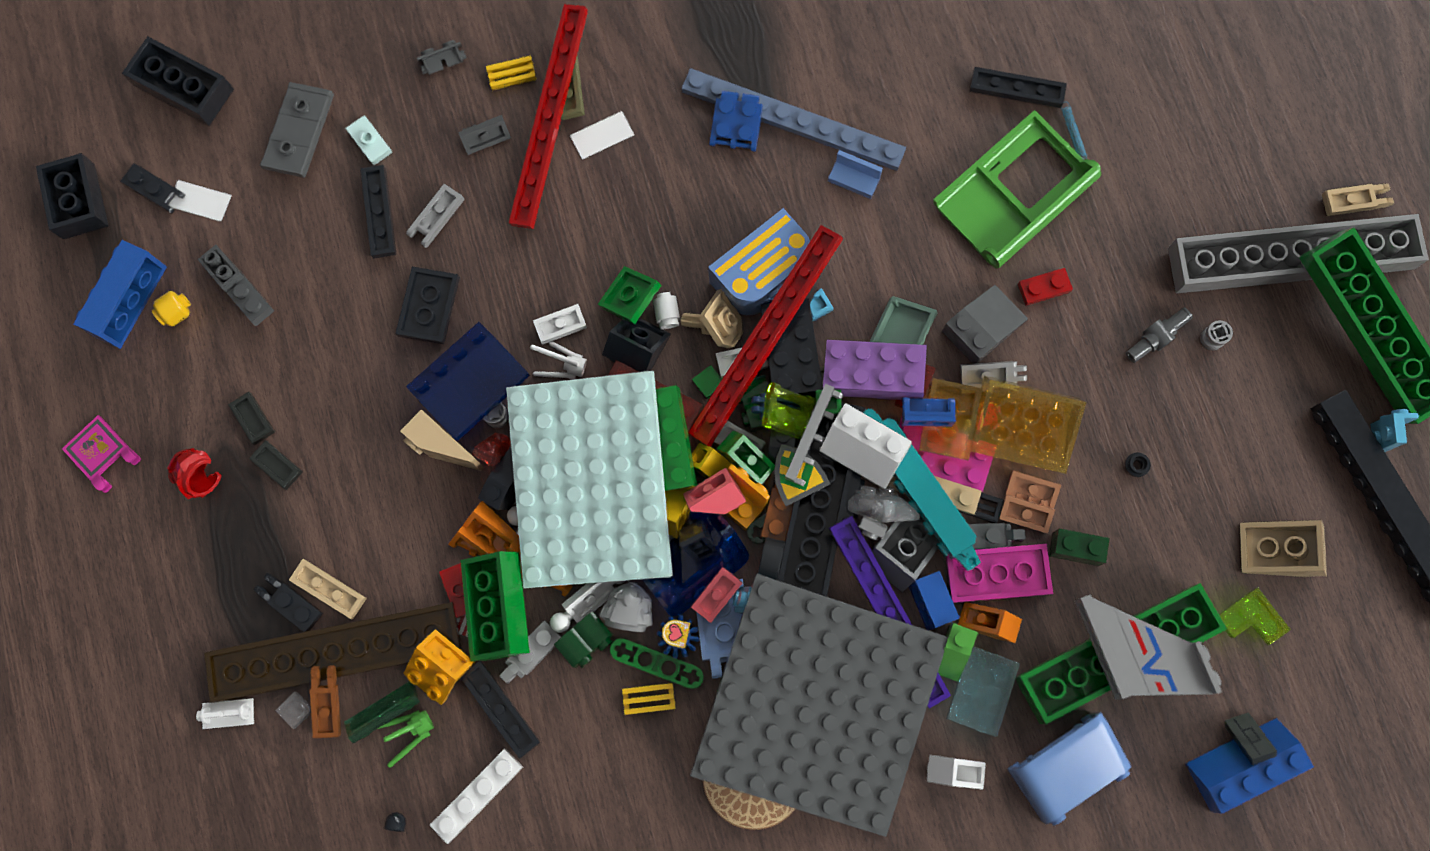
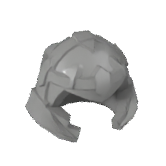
[599,582,653,632]

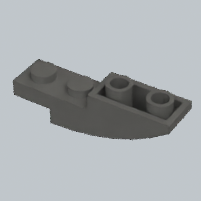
[197,245,274,326]

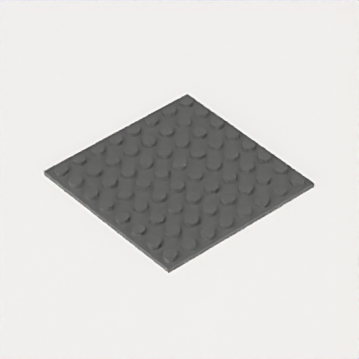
[690,574,948,837]

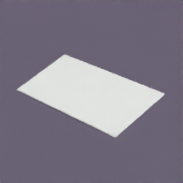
[570,111,634,159]
[169,180,232,221]

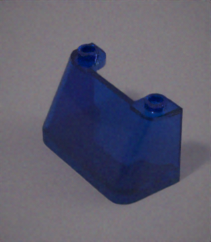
[642,510,749,616]

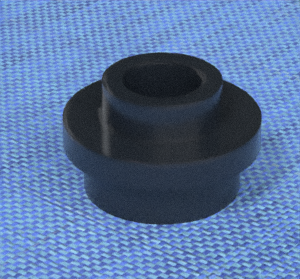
[1125,452,1151,477]

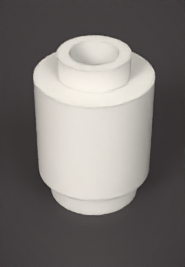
[653,292,680,329]

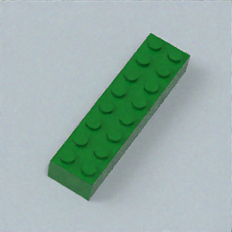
[1299,228,1430,424]
[1014,583,1227,724]

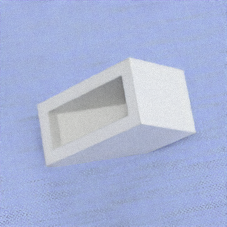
[927,755,986,789]

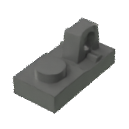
[458,115,511,155]

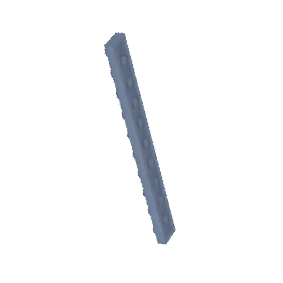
[682,68,906,171]

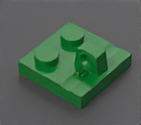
[598,266,662,325]

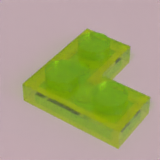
[1219,588,1291,645]

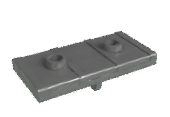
[260,82,334,178]

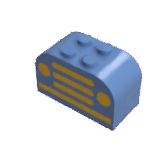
[708,208,810,315]

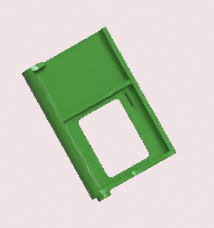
[933,110,1101,269]

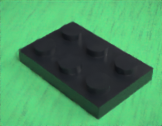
[395,266,460,345]

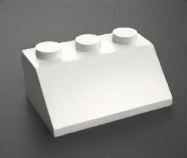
[820,403,912,489]

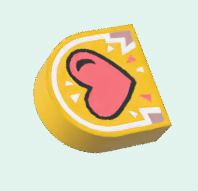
[662,620,691,649]

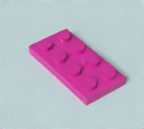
[899,417,996,492]
[945,544,1053,603]

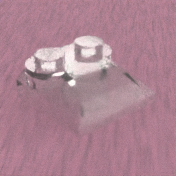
[848,486,920,522]

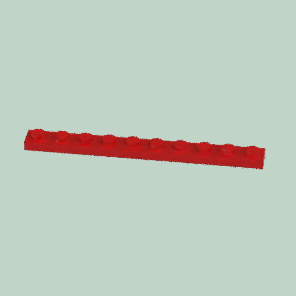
[509,4,588,229]
[688,225,843,447]

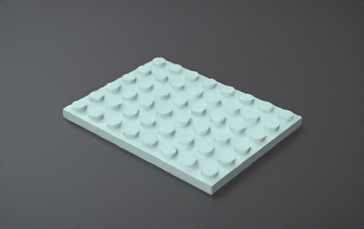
[506,371,672,588]

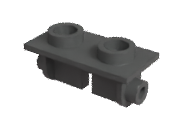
[417,40,467,75]

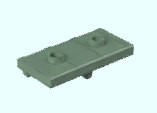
[869,296,938,345]

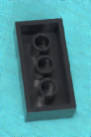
[122,36,234,126]
[761,298,823,401]

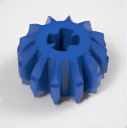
[657,615,700,659]

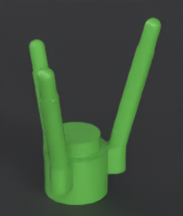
[376,710,434,767]

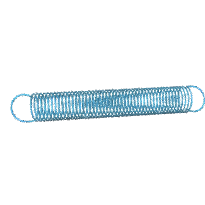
[1062,101,1087,159]

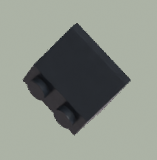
[602,318,671,373]

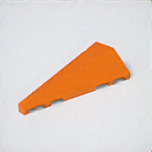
[448,501,573,596]

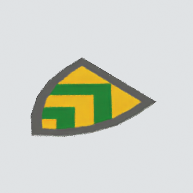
[774,444,830,506]

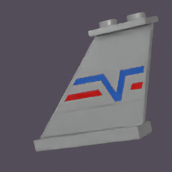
[1075,595,1222,699]

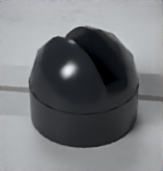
[384,812,406,832]

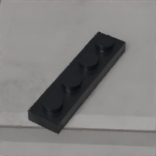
[969,67,1067,108]
[360,165,397,259]
[460,661,541,759]

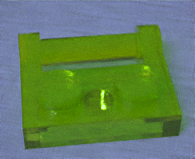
[762,382,816,439]

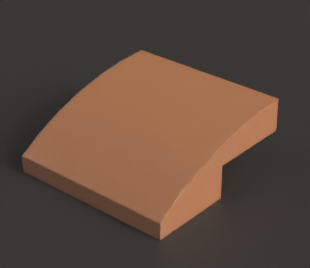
[999,470,1061,534]

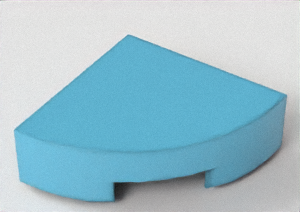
[810,288,834,322]

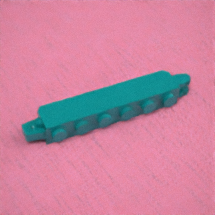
[863,408,981,572]

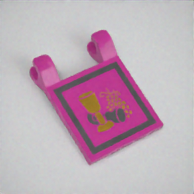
[62,415,141,493]

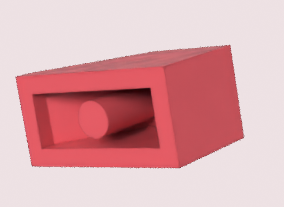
[683,468,746,514]

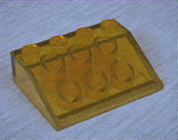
[970,376,1087,474]

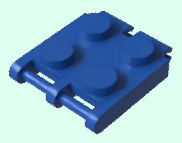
[710,91,763,152]

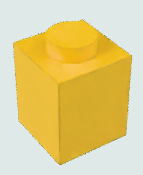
[692,443,731,479]

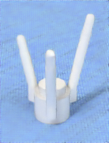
[530,341,587,380]

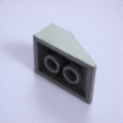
[942,285,1028,364]
[871,504,939,593]

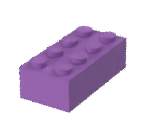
[823,340,927,400]

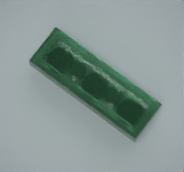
[344,681,420,744]

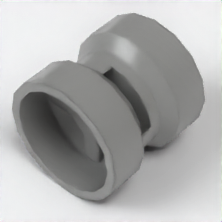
[1200,320,1233,350]
[481,400,509,428]

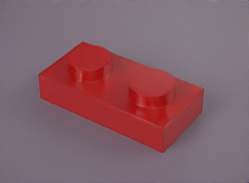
[1018,268,1073,306]

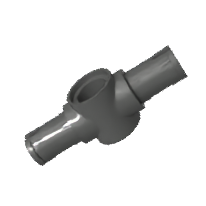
[1125,307,1193,363]

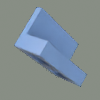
[828,150,883,199]

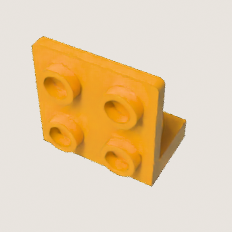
[726,464,770,531]
[404,629,474,705]

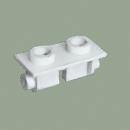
[196,698,254,729]

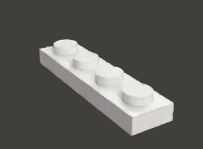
[430,749,523,844]

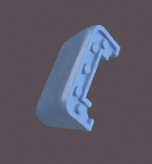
[1007,712,1131,826]

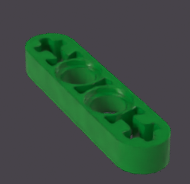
[610,638,704,689]

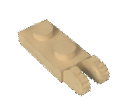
[1322,184,1394,216]

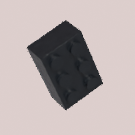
[36,153,109,240]

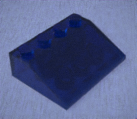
[406,322,530,441]

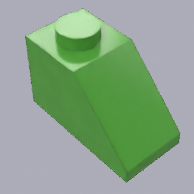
[938,623,978,682]

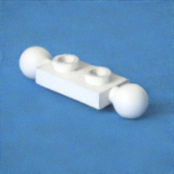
[550,580,626,633]

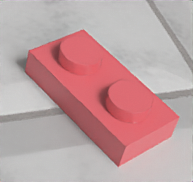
[691,566,742,623]

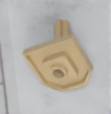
[681,289,743,349]

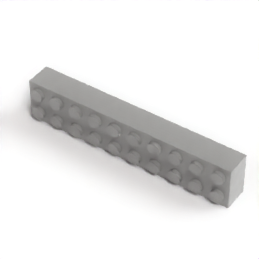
[1168,214,1429,293]

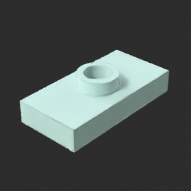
[346,115,392,166]

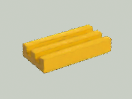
[486,56,537,90]
[622,683,676,715]

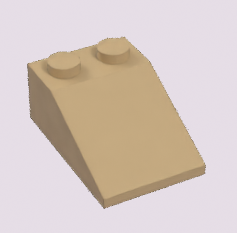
[401,409,484,471]
[1240,520,1327,577]

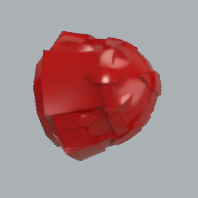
[167,448,221,499]

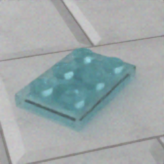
[946,646,1020,737]

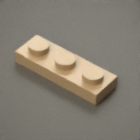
[289,559,367,619]

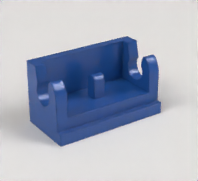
[902,397,956,427]
[909,571,960,631]

